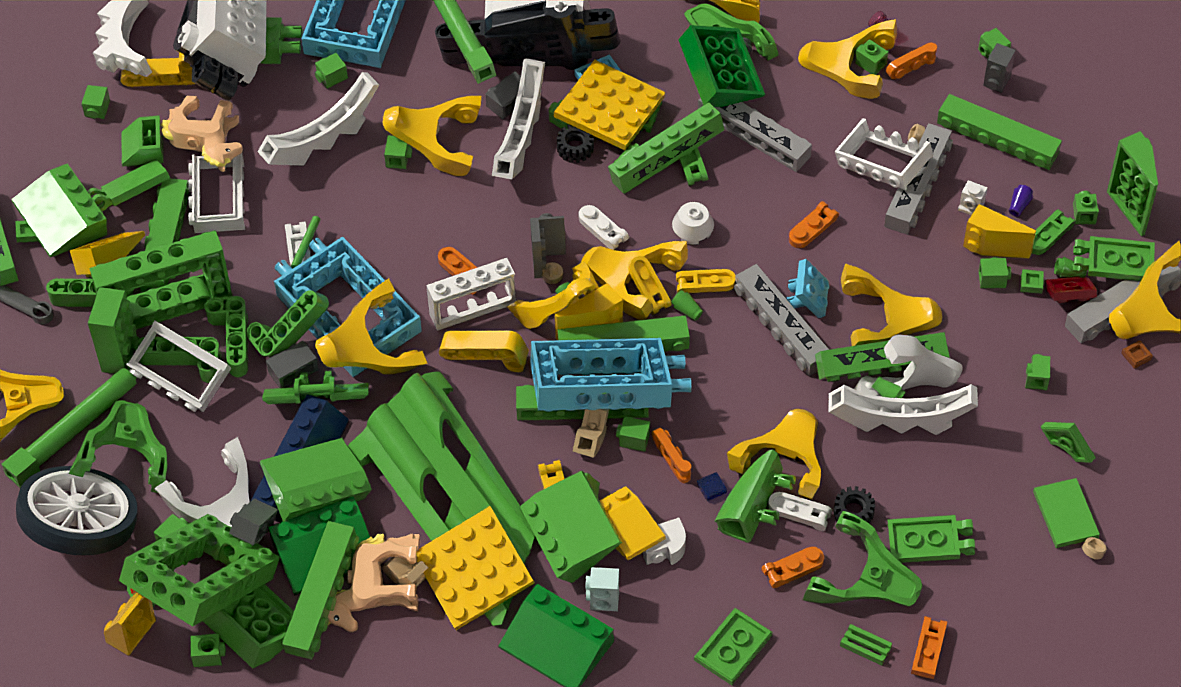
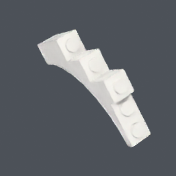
[93,0,152,77]
[492,59,545,179]
[258,72,379,165]
[829,384,978,435]

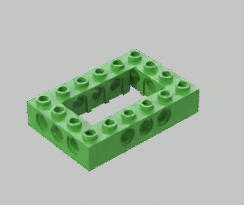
[89,230,232,329]
[119,514,280,627]

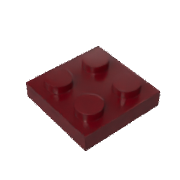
[1045,276,1097,303]

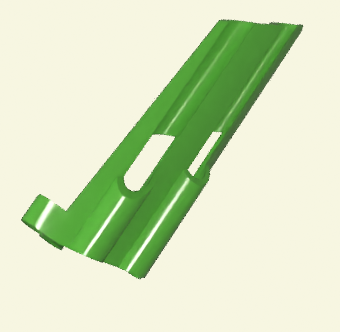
[348,372,535,626]

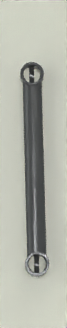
[0,285,54,325]

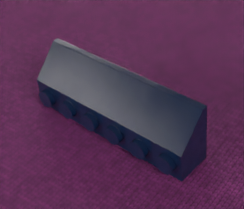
[251,394,349,523]

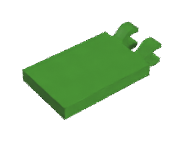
[87,159,170,211]
[1072,236,1155,281]
[888,515,975,563]

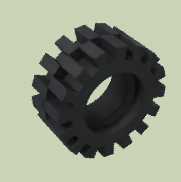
[557,125,594,163]
[834,486,875,524]

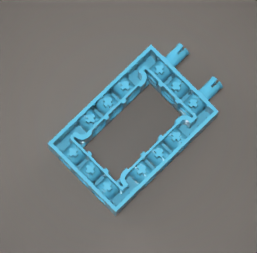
[302,0,406,68]
[274,237,422,377]
[530,338,692,412]

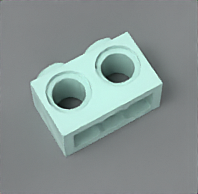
[586,567,619,611]

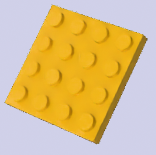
[554,59,665,150]
[417,506,535,630]

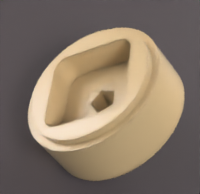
[908,124,925,144]
[543,262,563,284]
[1082,537,1107,559]

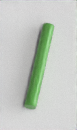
[291,216,321,269]

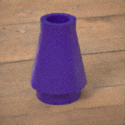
[1008,185,1033,217]

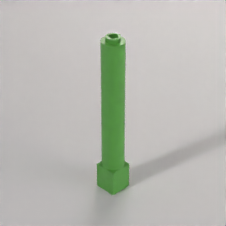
[433,0,496,84]
[2,368,137,488]

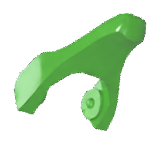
[684,3,779,61]
[68,400,167,493]
[803,511,922,606]

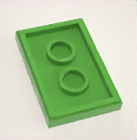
[1033,478,1100,548]
[694,608,773,685]

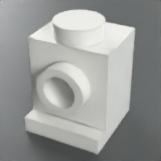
[958,180,988,215]

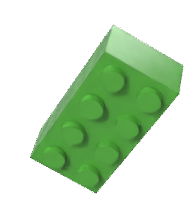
[88,287,139,374]

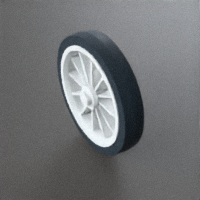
[16,466,137,556]

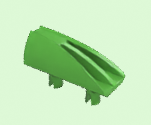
[714,449,796,543]

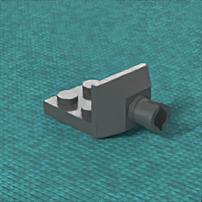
[530,213,566,279]

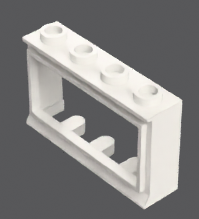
[835,119,934,190]
[189,153,245,233]
[426,258,516,331]
[126,320,231,412]

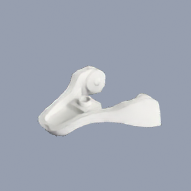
[854,335,963,396]
[155,437,262,543]

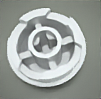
[672,202,714,244]

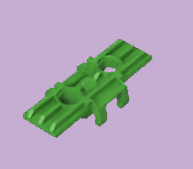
[262,371,369,404]

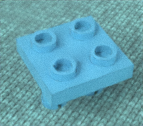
[787,259,829,318]

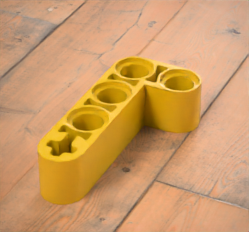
[120,53,195,87]
[439,331,529,372]

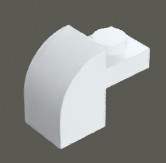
[643,518,686,565]

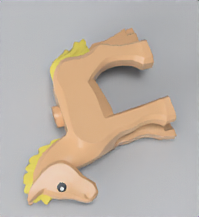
[161,96,243,172]
[328,534,420,632]

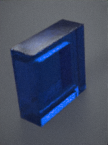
[697,472,727,501]

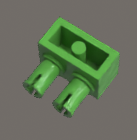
[260,17,303,64]

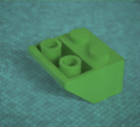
[121,115,164,167]

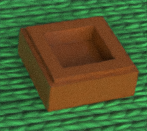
[1121,340,1153,369]

